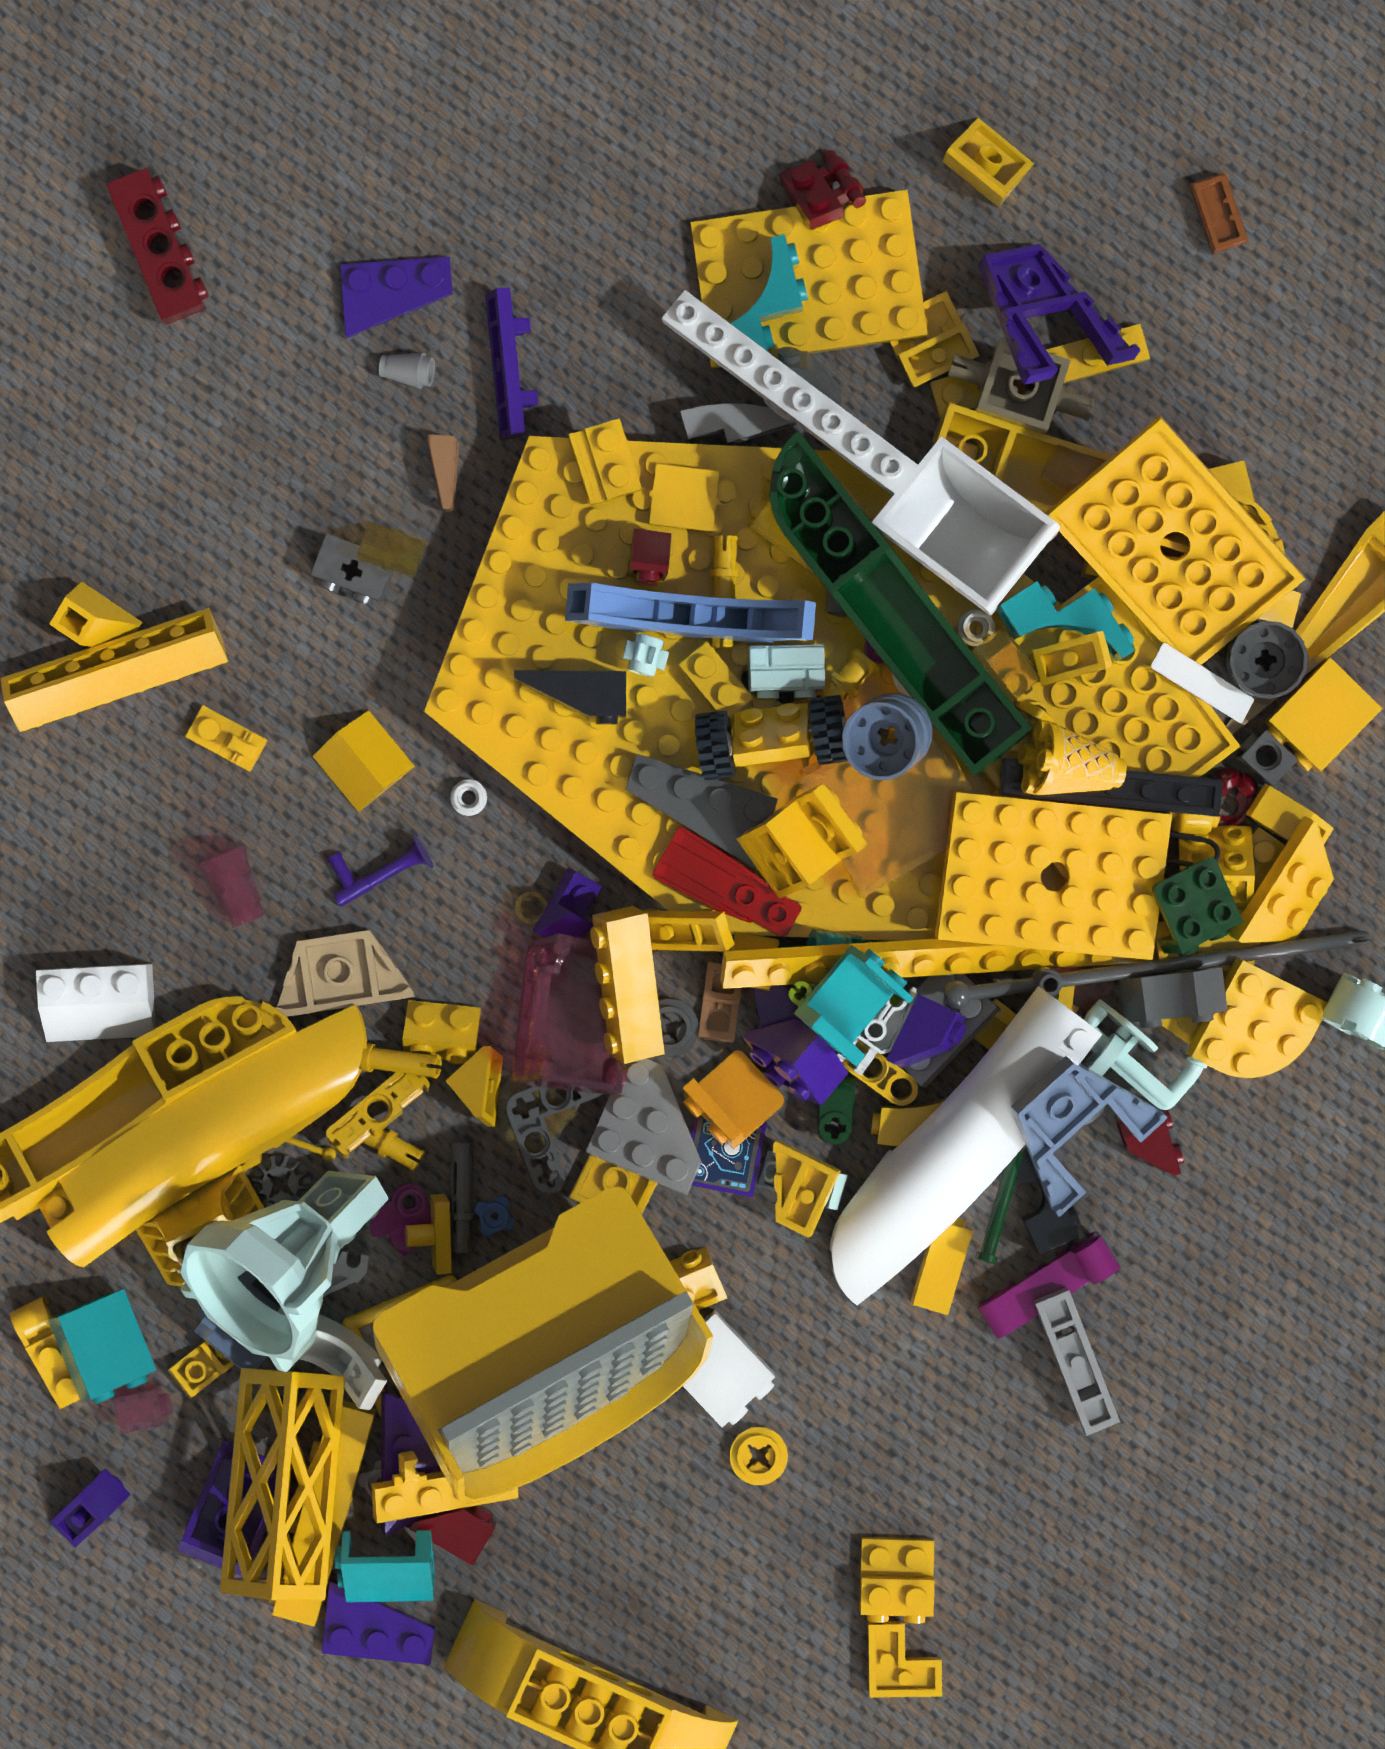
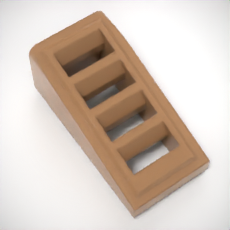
[427,434,459,513]

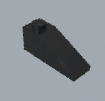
[514,670,626,725]

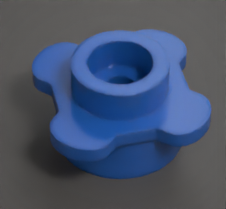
[474,1196,515,1237]

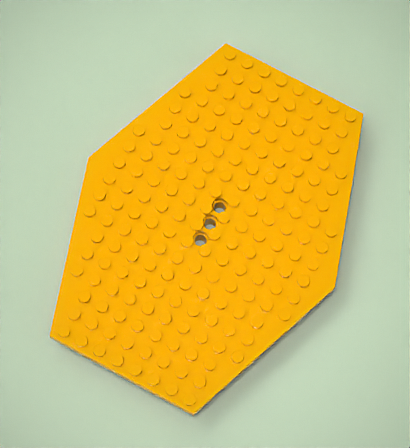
[424,436,1068,941]

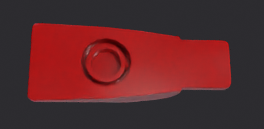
[652,826,802,937]

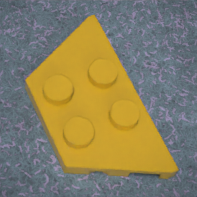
[1229,816,1334,943]

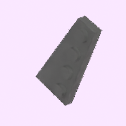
[625,754,778,870]

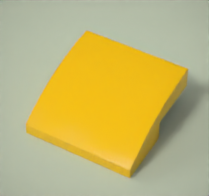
[889,291,980,388]

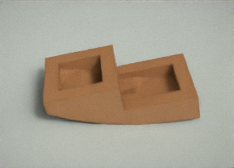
[698,962,741,1043]

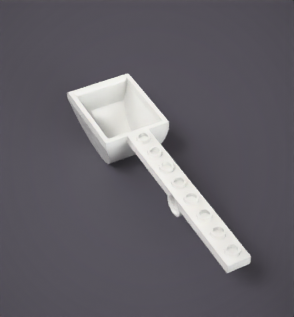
[662,290,1060,616]

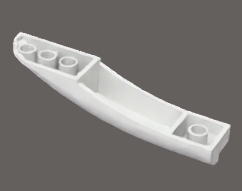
[830,986,1102,1305]

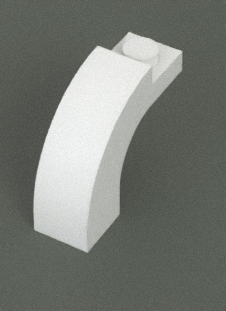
[278,1307,387,1410]

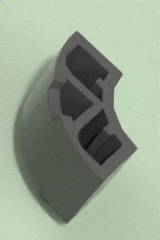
[1119,967,1228,1028]

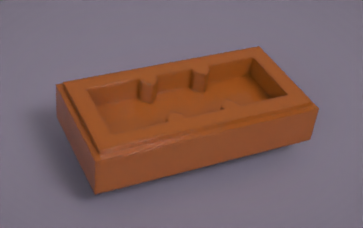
[1189,172,1248,255]

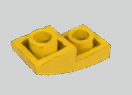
[168,1341,234,1399]

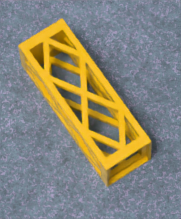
[220,1368,345,1600]

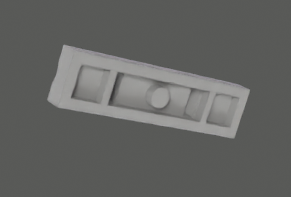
[1033,1287,1120,1436]

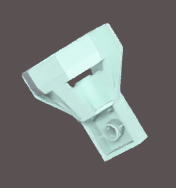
[180,1171,389,1372]

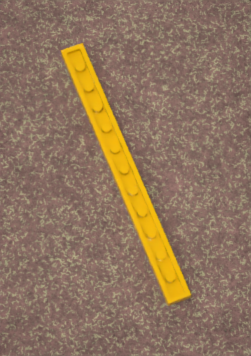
[720,939,1150,989]

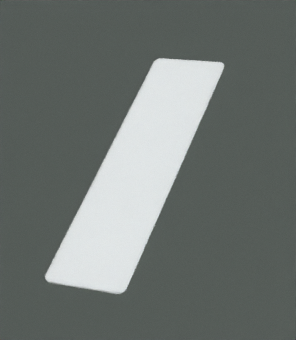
[1151,643,1254,723]

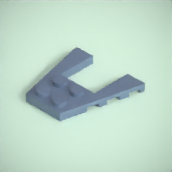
[1011,1056,1167,1217]

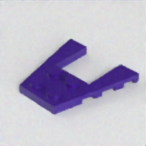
[978,244,1141,385]

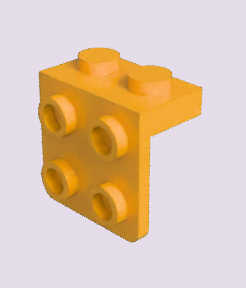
[683,1050,785,1150]

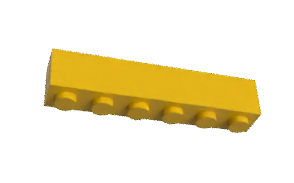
[0,608,228,732]
[269,1400,377,1627]

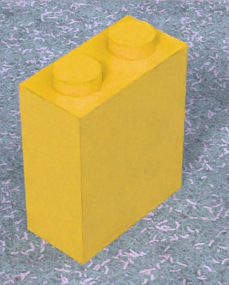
[1264,658,1383,772]

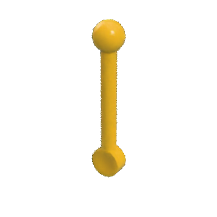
[286,1137,336,1162]

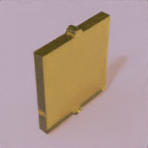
[356,522,427,578]
[972,626,1040,703]

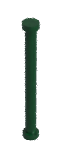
[975,1144,1026,1265]

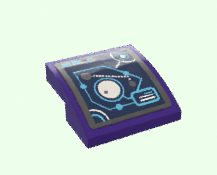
[690,1115,767,1197]

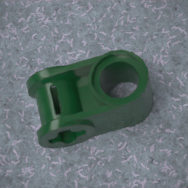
[816,1075,855,1145]

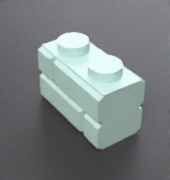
[747,645,825,700]

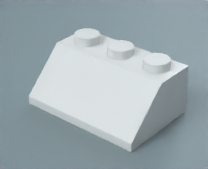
[36,963,156,1042]

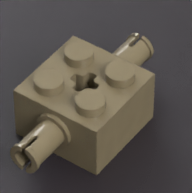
[948,337,1095,434]

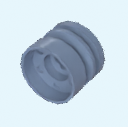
[842,693,932,780]

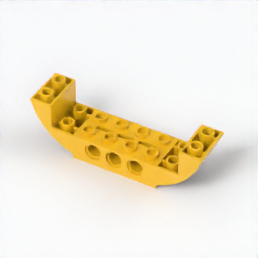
[444,1599,739,1749]

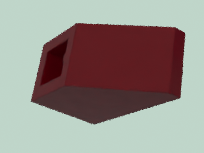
[627,528,672,586]
[1114,1103,1184,1176]

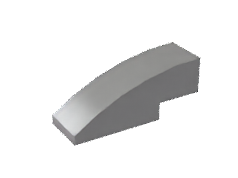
[680,403,797,446]

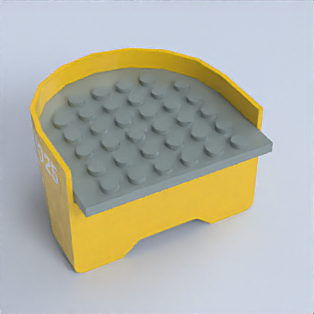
[373,1186,713,1504]

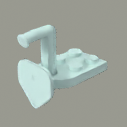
[1082,999,1207,1110]

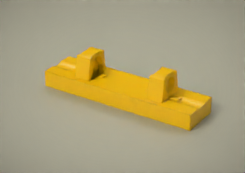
[642,908,735,952]

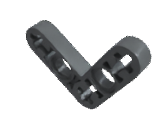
[505,1066,607,1194]

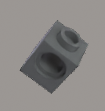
[1236,730,1298,787]

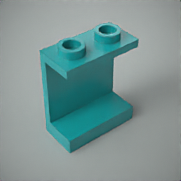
[794,945,914,1067]
[335,1530,435,1602]

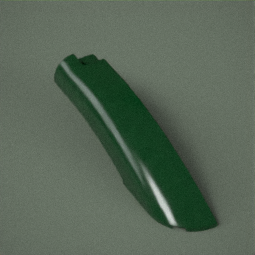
[769,431,1033,776]

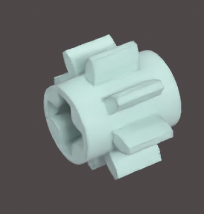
[622,634,669,677]

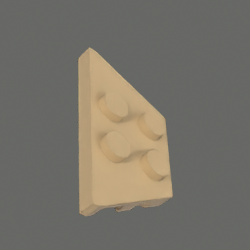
[276,930,415,1017]

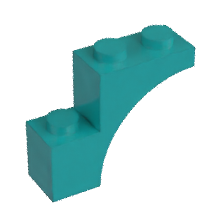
[730,234,808,353]
[996,581,1135,661]

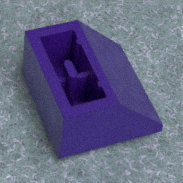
[743,1018,848,1106]

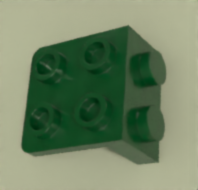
[1152,857,1243,957]

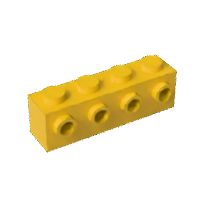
[590,906,665,1064]

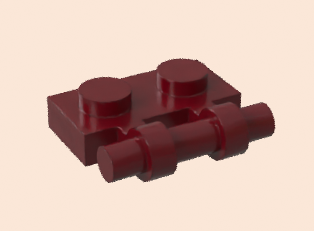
[779,150,866,230]

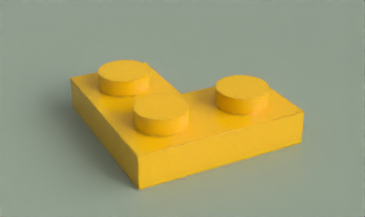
[868,1621,942,1698]

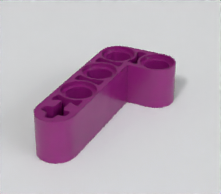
[977,1231,1121,1339]

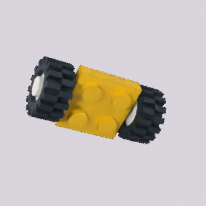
[695,695,848,781]

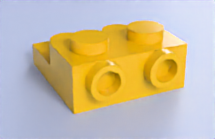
[859,1537,935,1624]

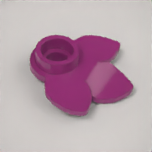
[369,1183,431,1256]

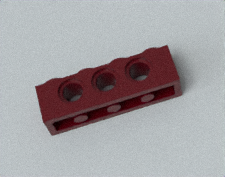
[106,167,209,325]

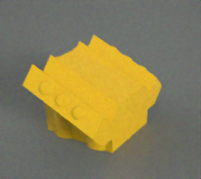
[136,1165,264,1287]

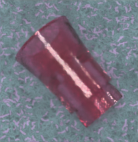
[197,844,265,928]

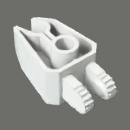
[837,987,917,1076]

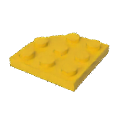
[1186,957,1328,1078]

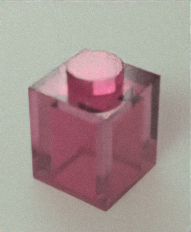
[113,1385,173,1434]

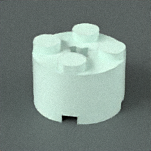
[1321,973,1385,1050]

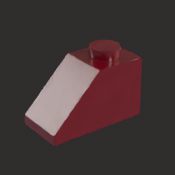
[410,1505,497,1566]

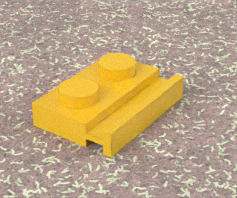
[568,418,642,506]

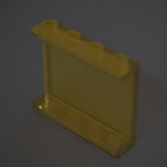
[794,724,974,898]

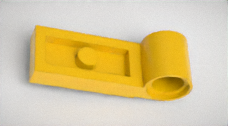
[10,1296,80,1409]

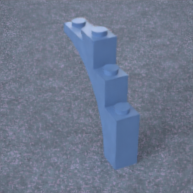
[565,582,816,643]

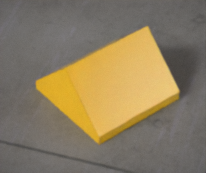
[942,118,1034,208]
[313,710,415,812]

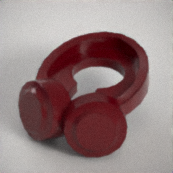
[1213,768,1259,826]

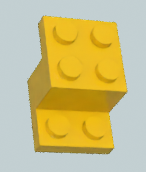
[736,783,868,899]

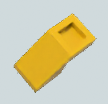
[1246,783,1334,844]

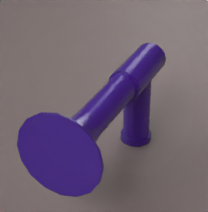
[327,834,433,907]

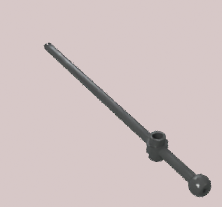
[944,931,1371,1010]

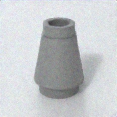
[379,353,435,389]

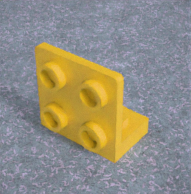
[1178,826,1255,908]

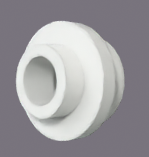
[958,610,995,647]
[450,779,487,816]

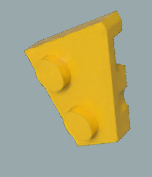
[773,1140,841,1238]

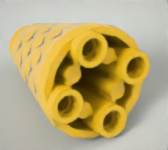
[1018,720,1127,795]

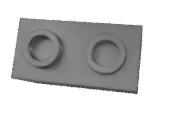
[311,533,398,606]

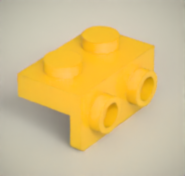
[403,1000,481,1064]

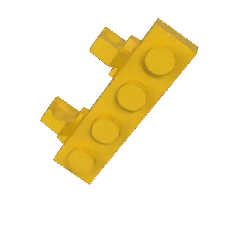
[371,1451,518,1523]

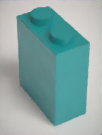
[48,1289,156,1404]

